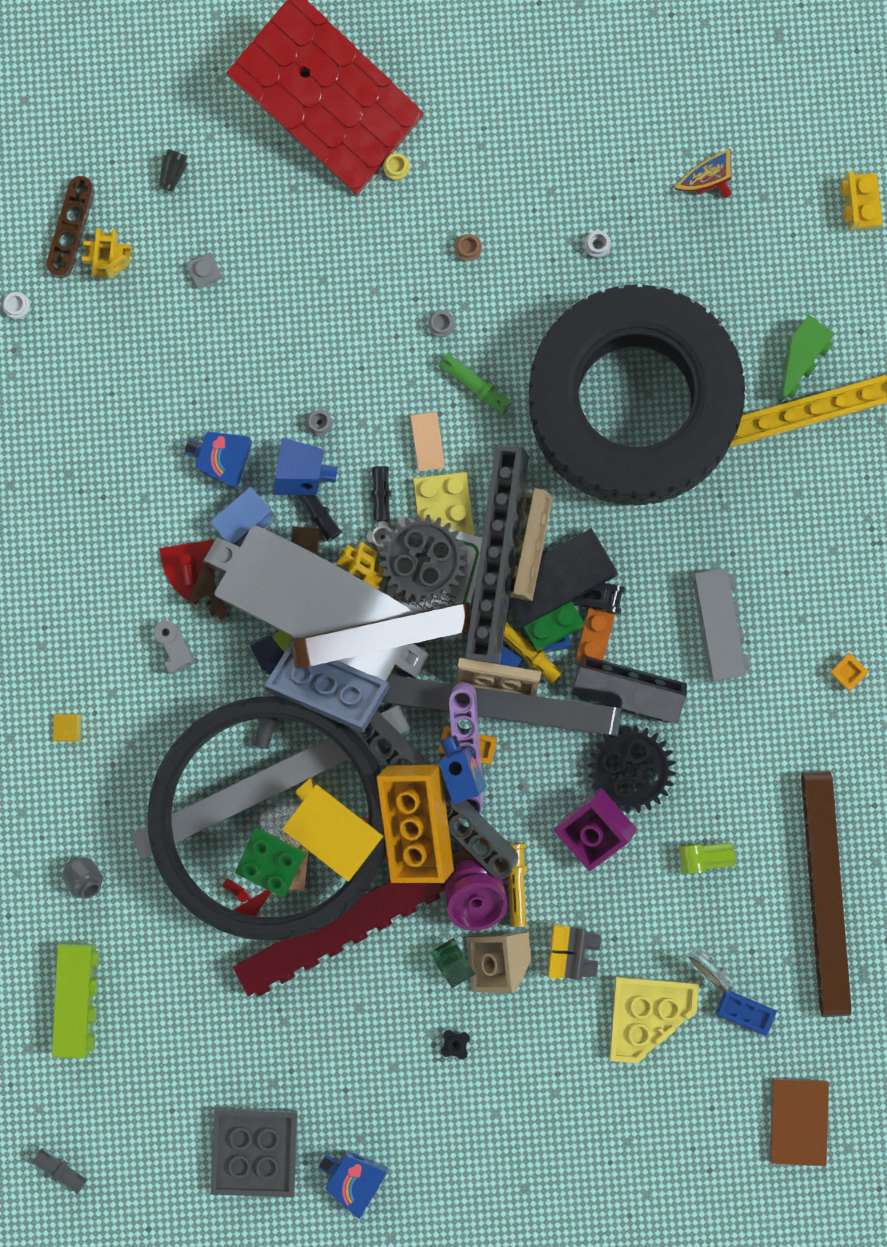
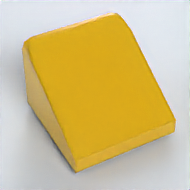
[53,714,82,742]
[296,777,314,801]

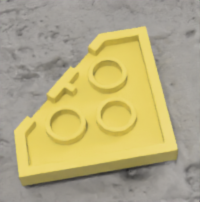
[609,976,699,1063]

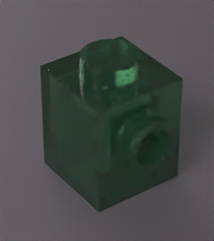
[430,937,475,988]

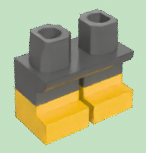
[547,923,601,980]

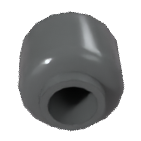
[62,857,103,899]

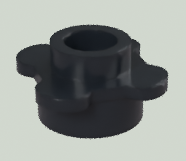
[441,1030,470,1060]

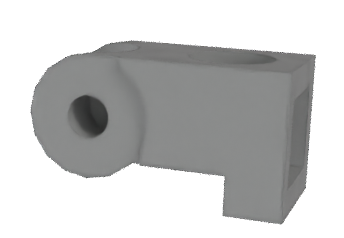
[154,620,196,675]

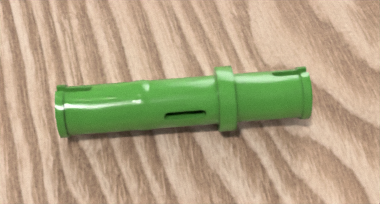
[438,353,513,415]

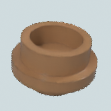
[455,234,482,261]

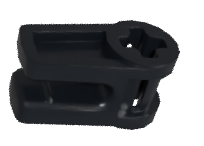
[572,583,626,615]

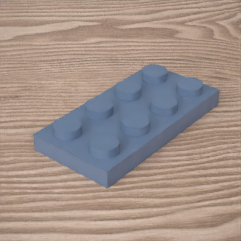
[264,644,390,733]

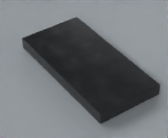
[509,528,619,628]

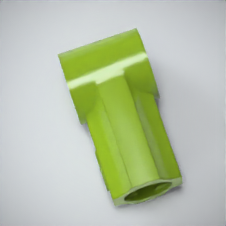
[679,842,736,874]

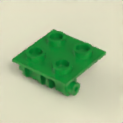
[234,827,307,899]

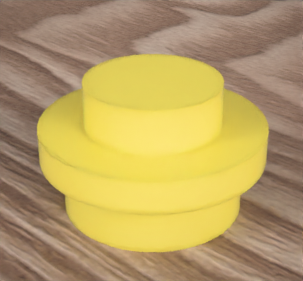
[383,153,410,180]

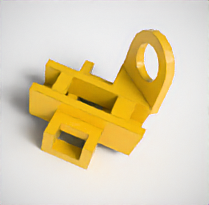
[82,228,131,279]
[336,541,385,589]

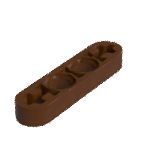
[46,176,95,279]

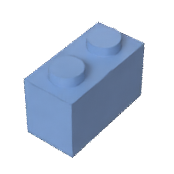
[210,487,274,547]

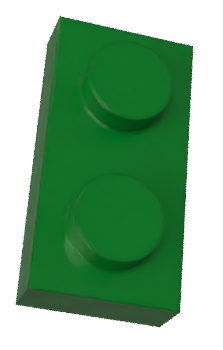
[524,601,585,652]

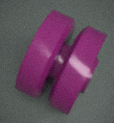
[442,859,508,931]

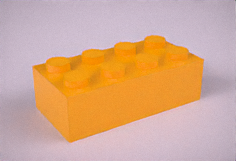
[377,765,454,883]

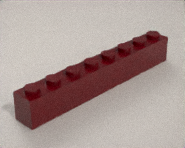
[233,880,443,997]

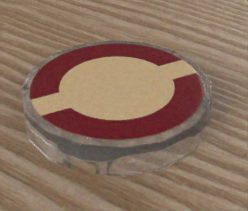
[687,948,735,993]

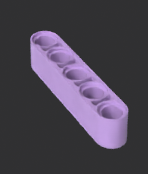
[449,682,484,814]

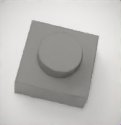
[187,252,223,289]

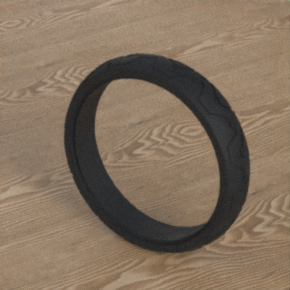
[147,696,386,941]

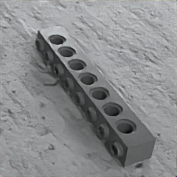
[465,445,529,665]

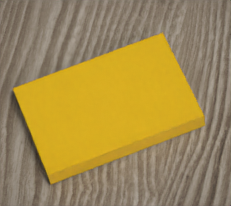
[282,784,384,882]

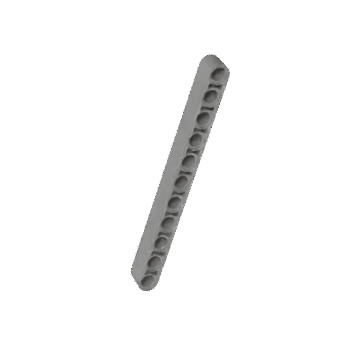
[131,705,411,860]

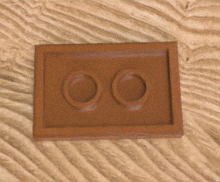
[769,1078,829,1166]

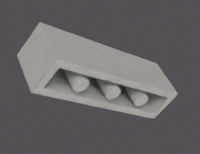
[692,568,749,682]

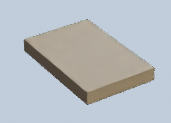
[455,658,541,696]

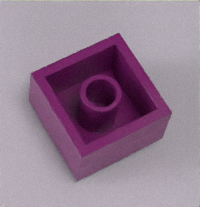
[553,788,638,872]

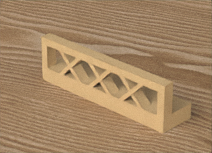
[509,488,553,601]

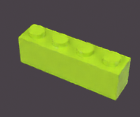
[52,943,100,1059]

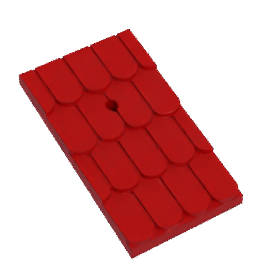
[226,0,424,196]

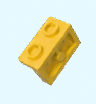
[840,171,883,231]

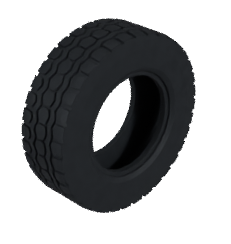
[529,284,745,506]

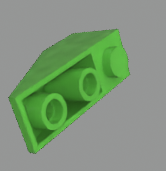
[778,315,834,402]

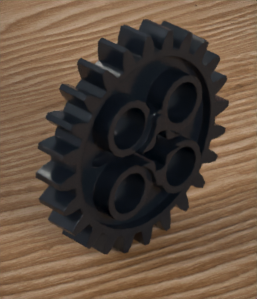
[587,725,676,814]

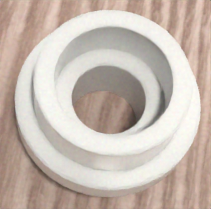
[584,231,611,258]

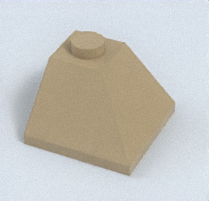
[466,932,531,993]

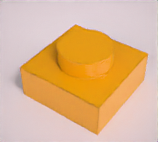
[829,653,869,692]

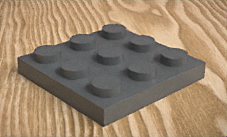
[211,1108,298,1197]

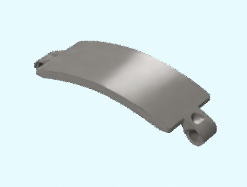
[203,525,429,681]

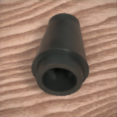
[159,149,188,192]

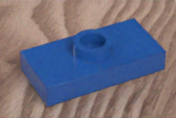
[715,988,777,1036]

